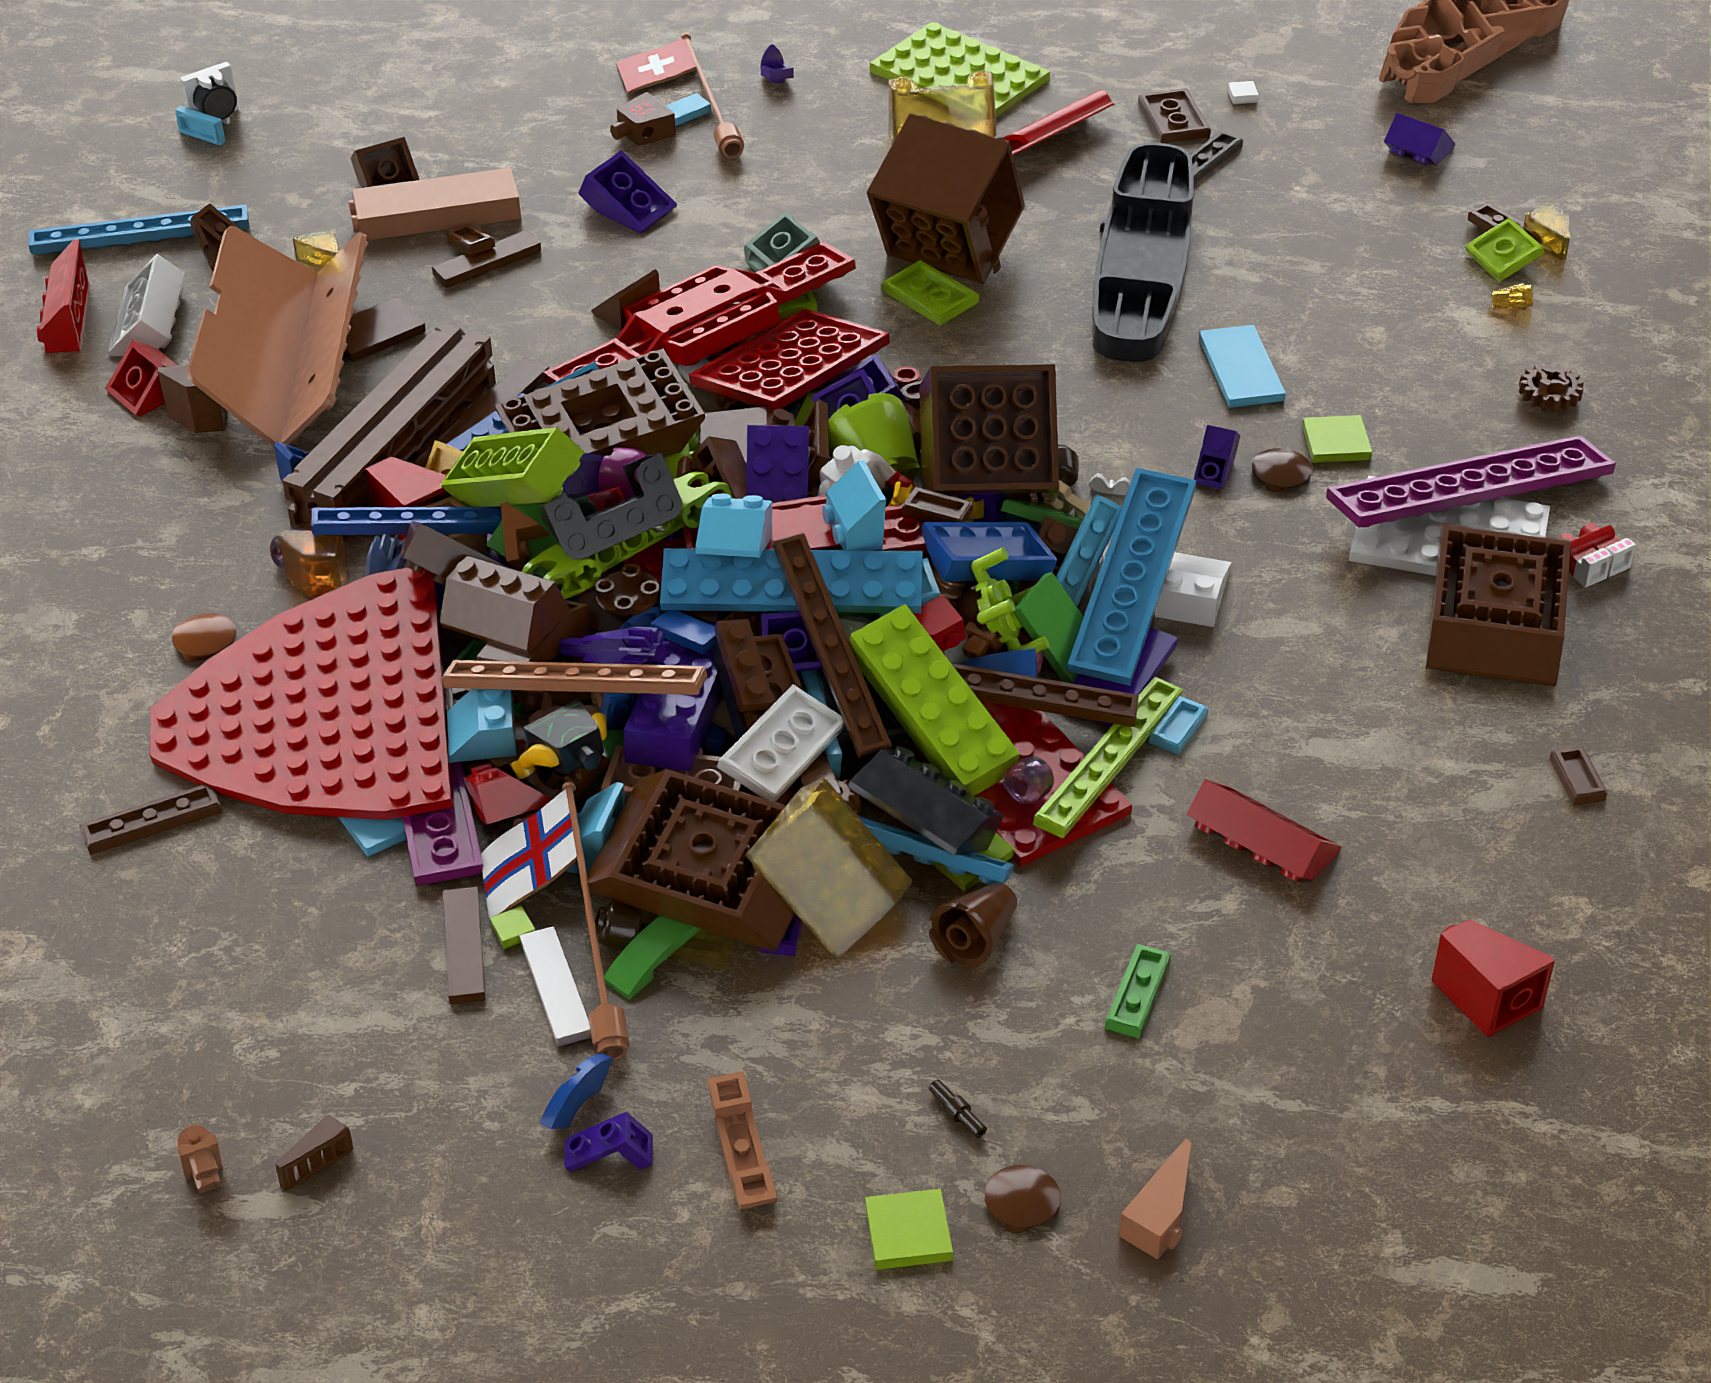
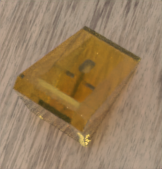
[292,230,340,269]

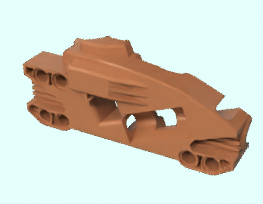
[1379,0,1569,104]

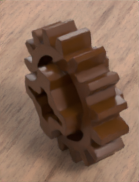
[1518,363,1584,412]

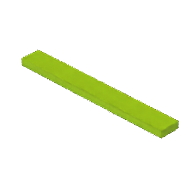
[1033,677,1183,838]

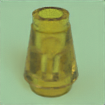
[1491,282,1533,310]

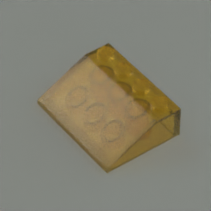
[745,778,913,959]

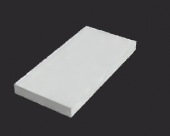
[717,684,846,802]

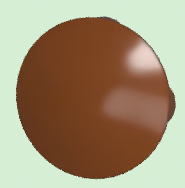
[172,613,236,662]

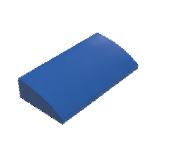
[921,522,1058,581]

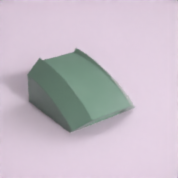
[744,211,820,272]

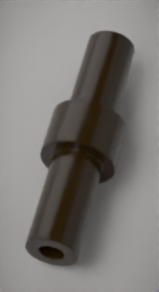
[929,1079,987,1138]

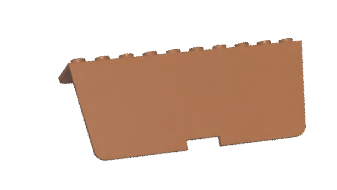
[187,226,368,447]

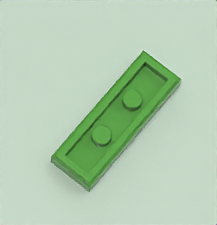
[1105,944,1171,1038]

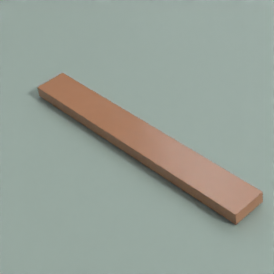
[442,660,707,695]

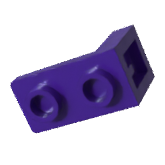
[564,1112,653,1172]

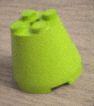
[828,393,921,499]

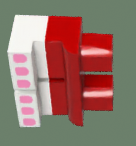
[1559,522,1636,588]

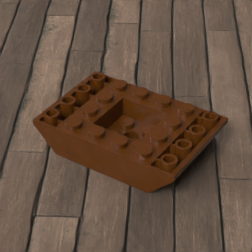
[495,349,706,457]
[1425,523,1571,686]
[581,769,829,952]

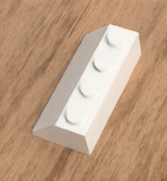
[108,254,185,356]

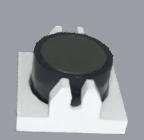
[180,62,239,124]

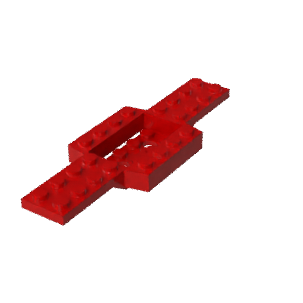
[543,241,856,385]

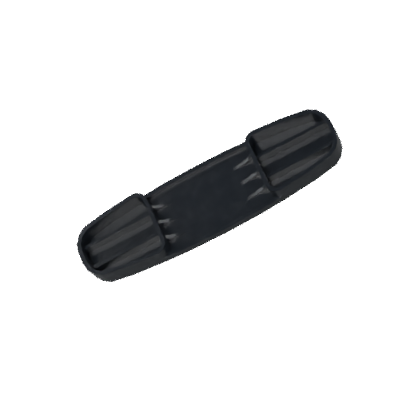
[1092,143,1194,362]

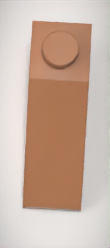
[1119,1139,1192,1260]

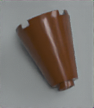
[929,883,1017,969]

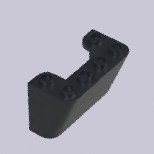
[536,453,682,560]

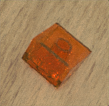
[278,530,350,600]

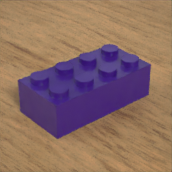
[746,425,809,503]

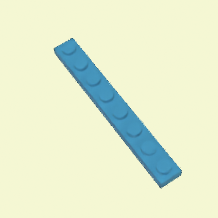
[29,204,250,255]

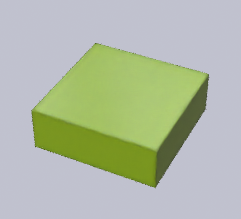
[489,906,535,949]

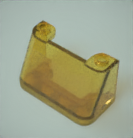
[888,71,997,145]

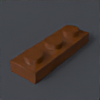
[714,619,775,712]

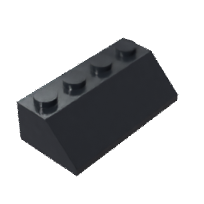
[848,746,1004,856]

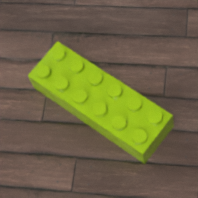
[440,427,585,507]
[849,604,1020,796]

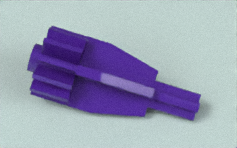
[559,626,670,665]

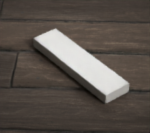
[519,926,591,1047]

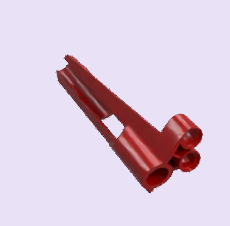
[1003,90,1114,156]

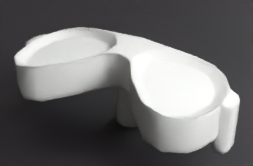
[1089,473,1130,495]

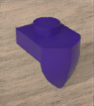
[760,44,794,83]

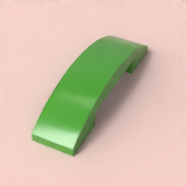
[604,916,710,1000]

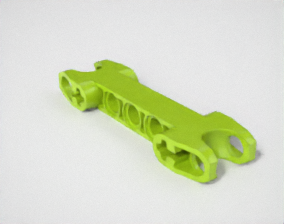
[521,472,733,600]

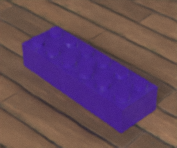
[624,621,723,772]

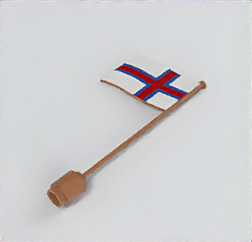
[481,782,630,1060]

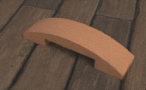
[707,1071,777,1209]

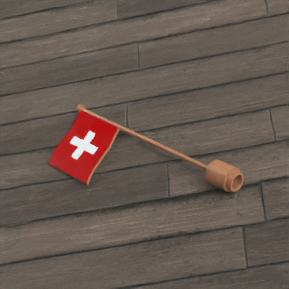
[616,32,744,159]

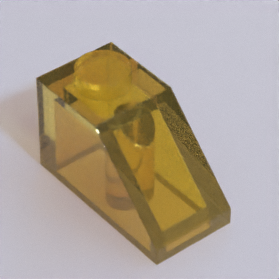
[1524,203,1570,261]

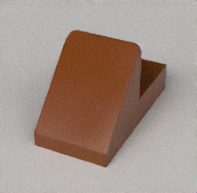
[501,502,549,572]

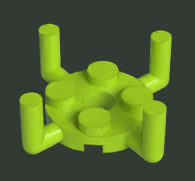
[971,547,1050,653]

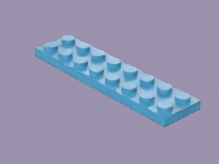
[1067,467,1197,686]
[660,548,922,613]

